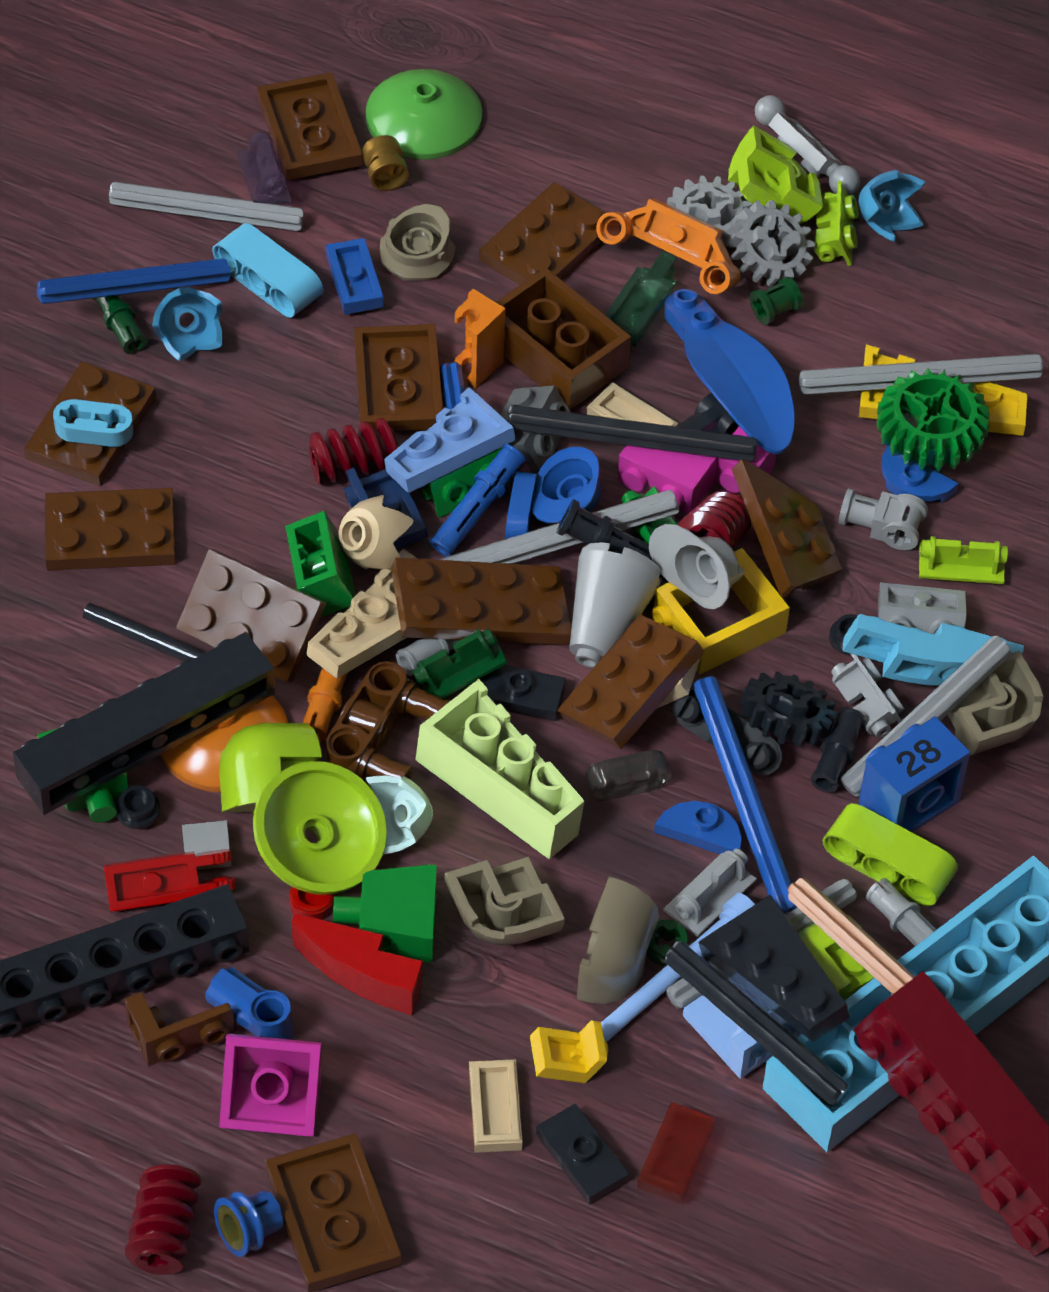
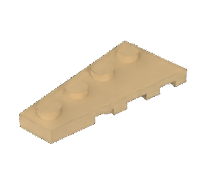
[307,549,416,678]

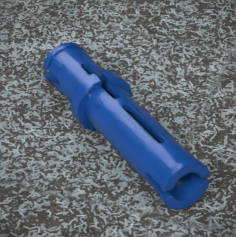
[429,444,526,557]

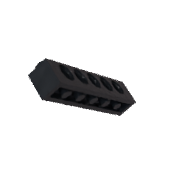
[0,884,249,1038]

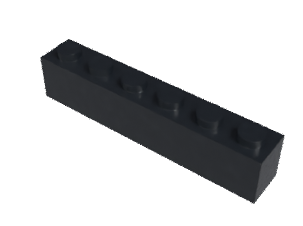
[13,632,275,815]

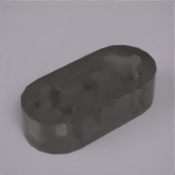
[585,750,672,801]

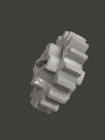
[667,176,752,249]
[727,200,815,287]

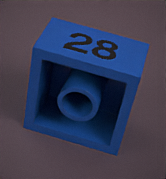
[858,716,970,832]

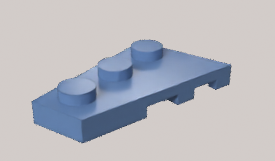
[384,387,515,493]

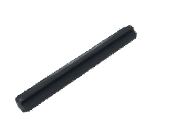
[665,941,849,1105]

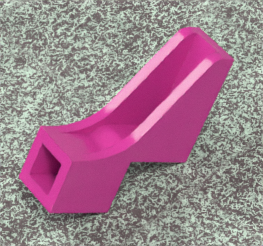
[617,426,776,515]

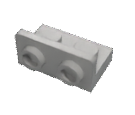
[878,582,966,634]

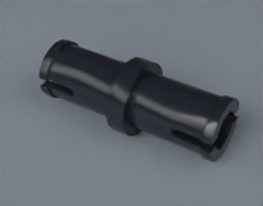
[810,708,866,793]

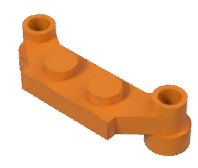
[596,198,740,294]

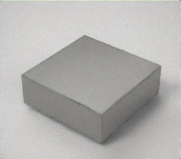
[182,820,231,870]

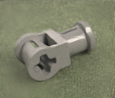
[838,488,928,550]

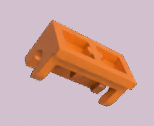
[454,289,506,389]

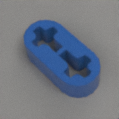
[505,471,537,539]

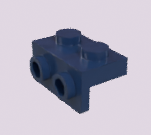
[343,468,428,550]

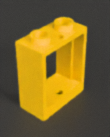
[652,548,790,675]

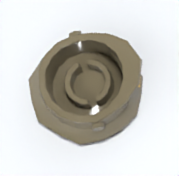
[380,203,456,281]

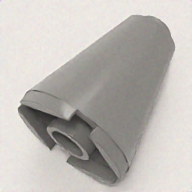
[569,543,662,668]

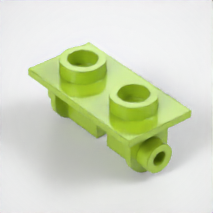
[815,181,858,266]
[919,536,1008,584]

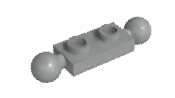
[755,95,860,196]

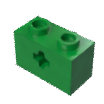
[285,511,356,618]

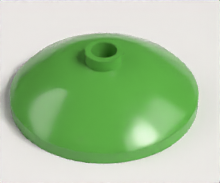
[366,69,482,160]

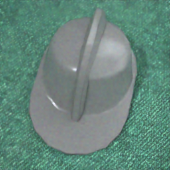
[649,524,744,609]

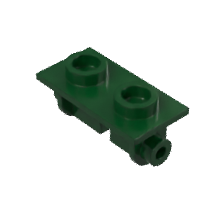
[412,628,508,699]

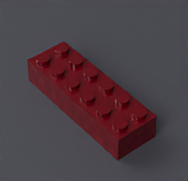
[853,971,1049,1257]

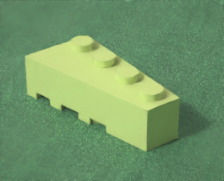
[416,679,584,859]

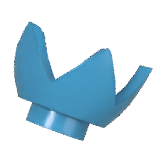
[859,170,926,242]
[152,287,222,361]

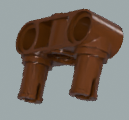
[326,661,450,781]

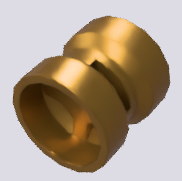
[362,135,409,191]

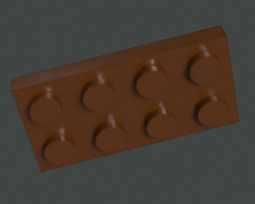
[391,557,571,645]

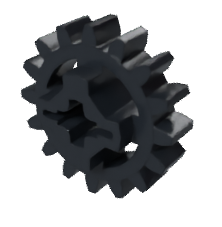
[740,672,837,747]

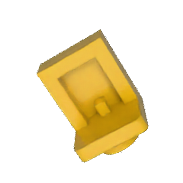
[530,1020,608,1083]

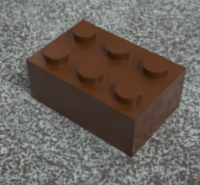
[496,267,631,410]

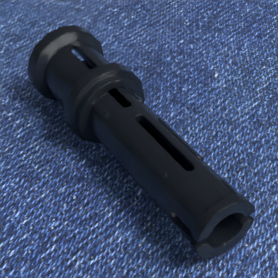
[556,499,669,583]

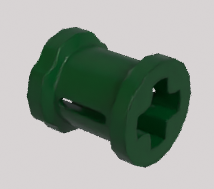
[750,276,803,325]

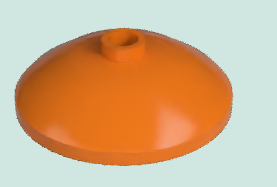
[160,696,288,792]

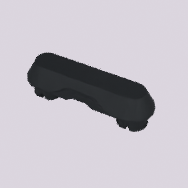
[673,690,782,775]

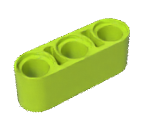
[823,804,958,906]

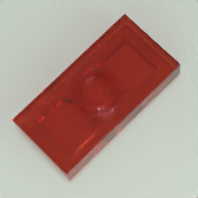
[637,1102,716,1204]

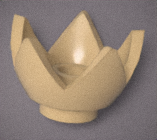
[339,495,414,570]

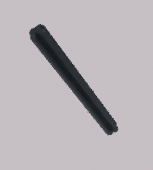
[507,405,757,462]

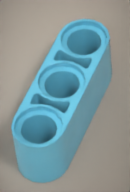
[212,223,324,318]

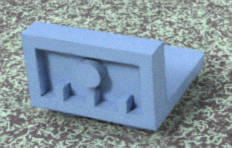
[683,977,801,1079]

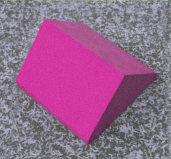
[219,1034,323,1137]

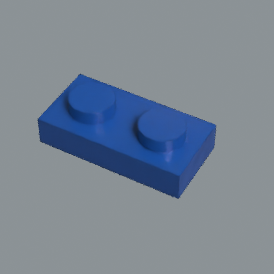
[325,238,383,315]

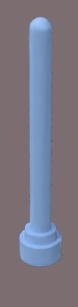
[601,893,755,1042]

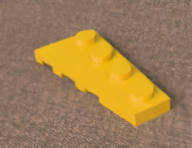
[859,344,1027,436]

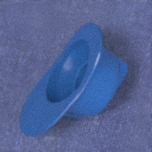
[532,447,602,523]

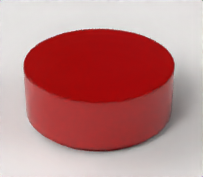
[289,887,335,920]

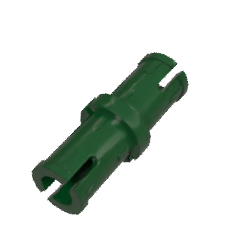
[94,295,148,355]

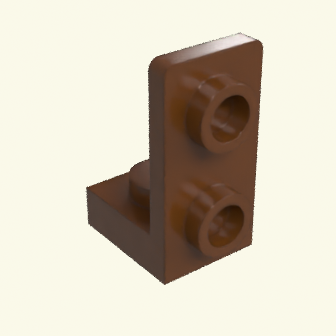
[124,992,234,1067]

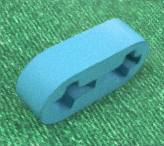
[53,399,133,447]

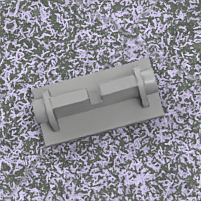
[831,653,905,738]
[663,848,757,937]

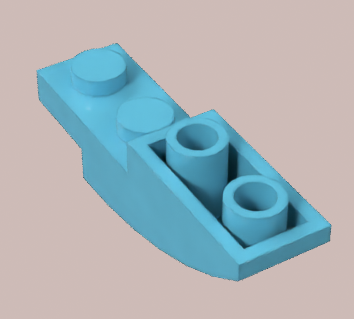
[843,614,1024,686]

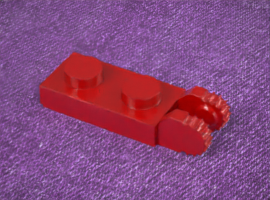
[104,849,236,911]

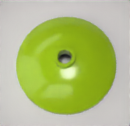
[253,761,387,895]

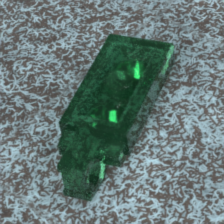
[605,251,677,347]

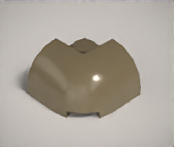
[938,651,1043,755]
[445,857,565,946]
[577,876,660,1004]

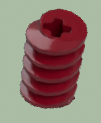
[309,418,399,485]
[678,491,752,547]
[125,1164,202,1275]

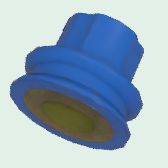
[214,1190,283,1257]

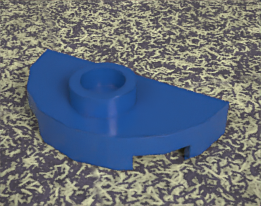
[881,446,959,502]
[654,801,742,854]

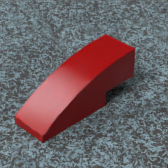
[292,913,422,1015]

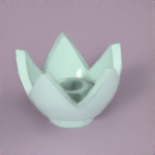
[366,775,433,854]

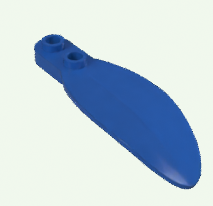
[664,289,795,454]

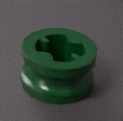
[646,920,688,966]

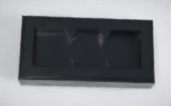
[476,665,566,721]
[536,1104,629,1205]

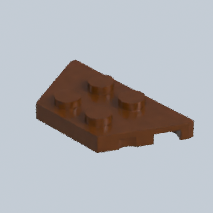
[732,459,842,597]

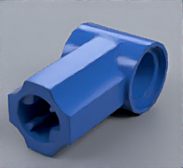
[205,967,294,1040]

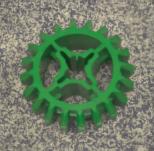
[876,368,990,472]

